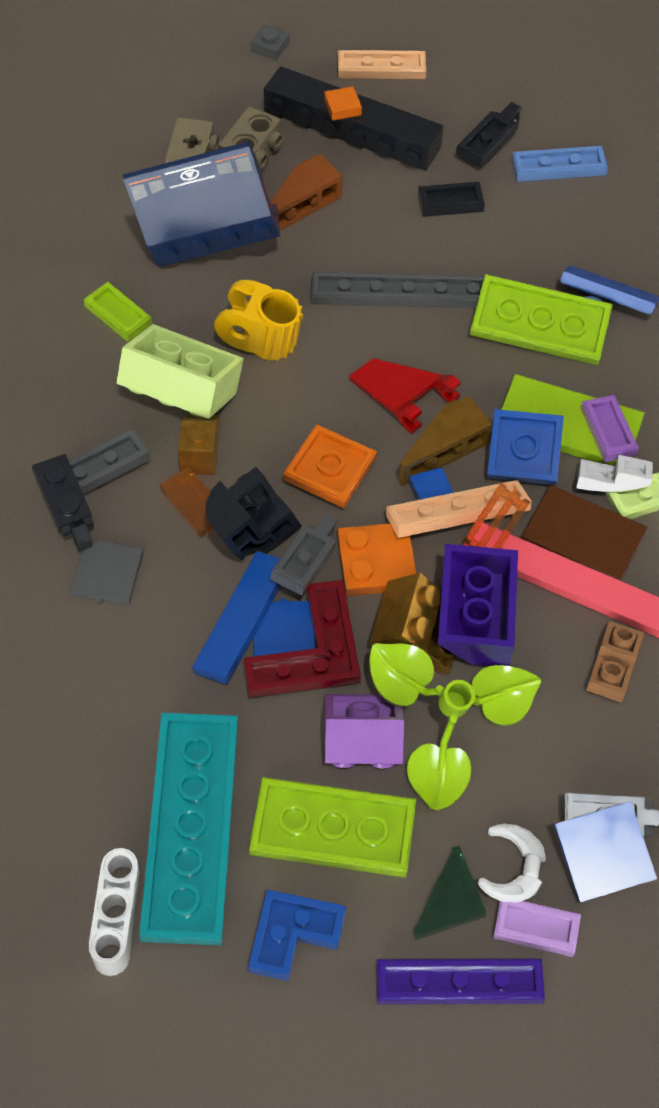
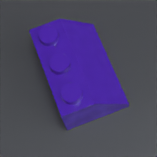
[438,544,518,666]

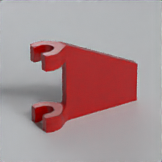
[349,358,460,433]

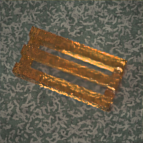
[463,482,531,549]

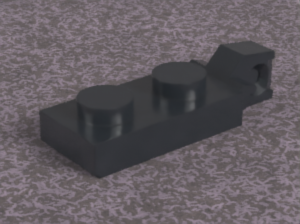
[456,102,522,169]
[32,454,94,552]

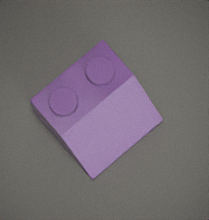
[325,694,404,768]

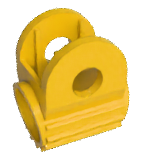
[214,280,303,361]

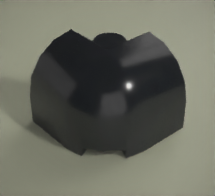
[206,467,302,560]

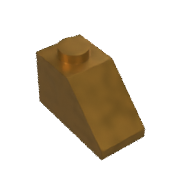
[178,414,220,475]

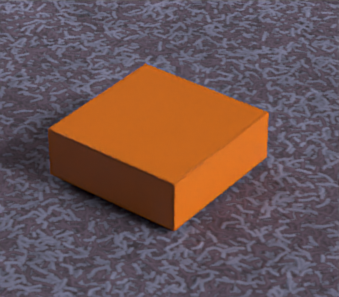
[324,86,362,121]

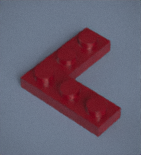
[244,580,361,698]

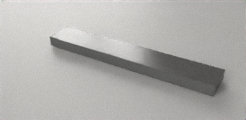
[312,272,505,308]

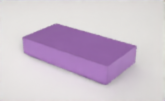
[581,395,639,462]

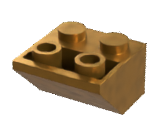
[369,572,455,674]

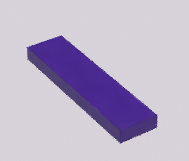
[377,959,545,1005]

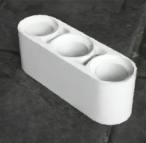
[89,848,141,976]

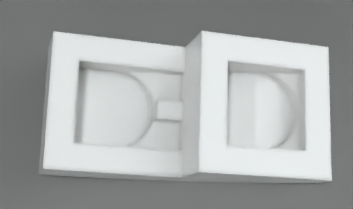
[576,455,653,492]

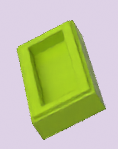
[84,282,152,342]

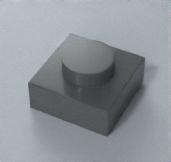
[251,25,290,61]

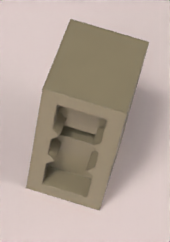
[218,106,283,170]

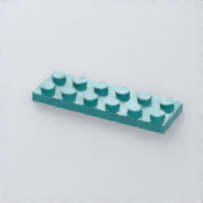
[139,713,238,945]

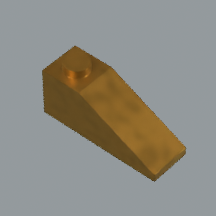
[399,395,492,487]

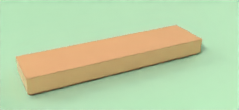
[386,480,531,538]

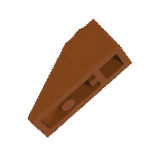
[271,154,342,231]

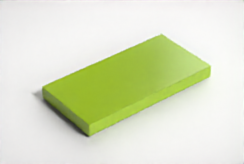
[470,274,613,366]
[501,374,645,466]
[249,777,416,878]

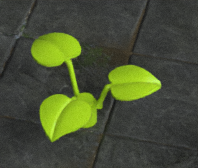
[369,643,541,811]

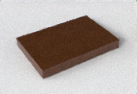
[521,485,648,581]

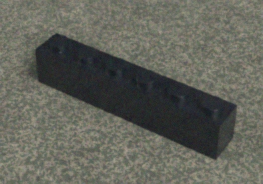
[264,66,444,171]

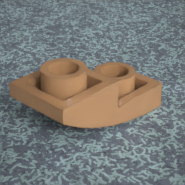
[586,621,645,703]

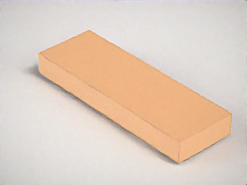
[338,50,426,79]

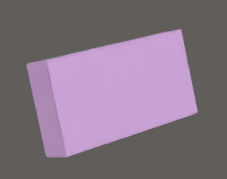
[493,901,581,957]

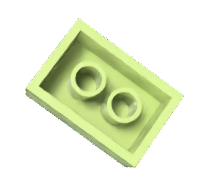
[116,324,244,419]

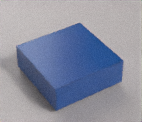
[409,467,454,500]

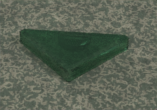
[413,845,487,940]

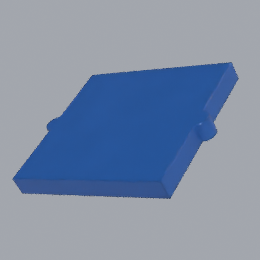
[254,598,315,656]

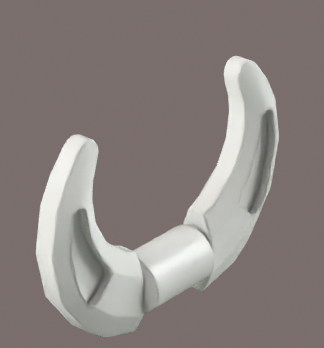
[478,823,546,903]

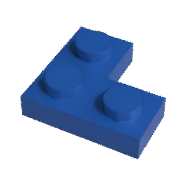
[248,889,346,981]

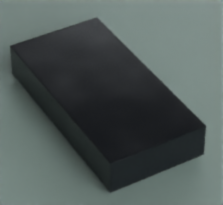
[418,182,485,217]

